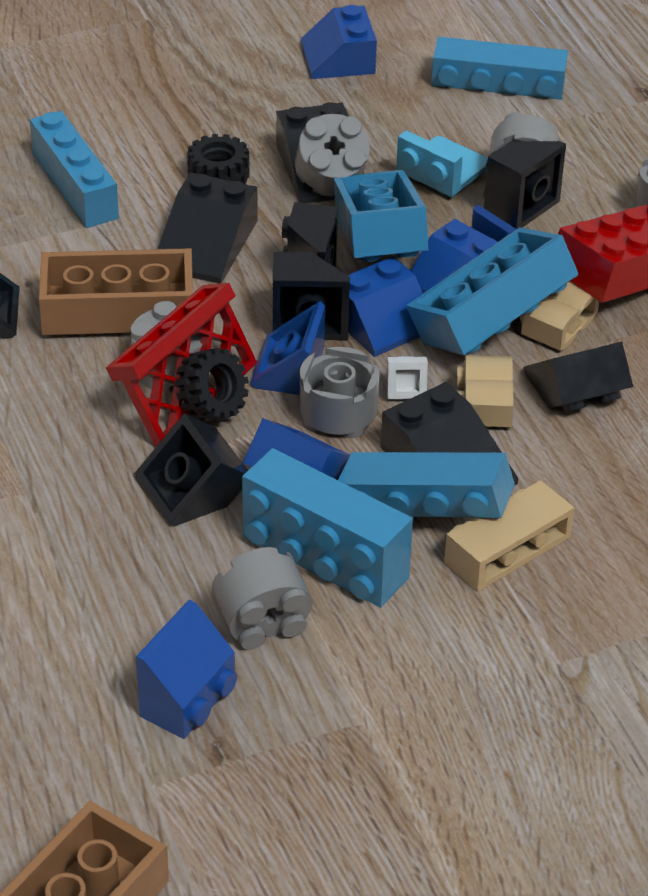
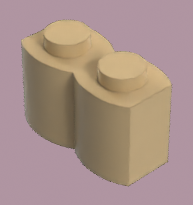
[519,281,599,351]
[457,355,513,427]

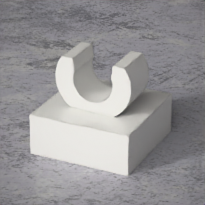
[387,356,428,399]

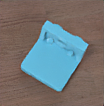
[396,130,488,197]

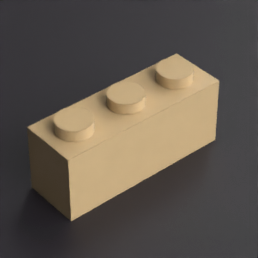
[444,480,575,592]

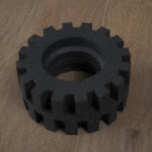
[187,134,250,184]
[175,348,249,422]

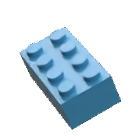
[333,170,429,261]
[406,227,579,355]
[242,448,413,608]

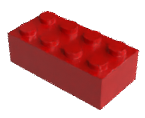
[558,204,648,303]

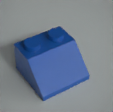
[301,5,377,79]
[411,219,497,293]
[348,256,423,357]
[243,418,350,480]
[136,600,237,739]

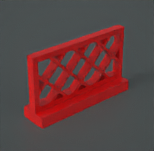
[106,283,257,448]

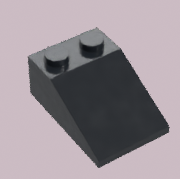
[276,102,364,204]
[158,173,258,284]
[381,382,519,485]

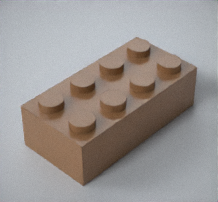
[39,248,193,335]
[0,800,169,896]

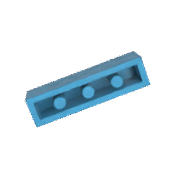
[431,37,568,100]
[29,111,119,228]
[338,452,515,518]

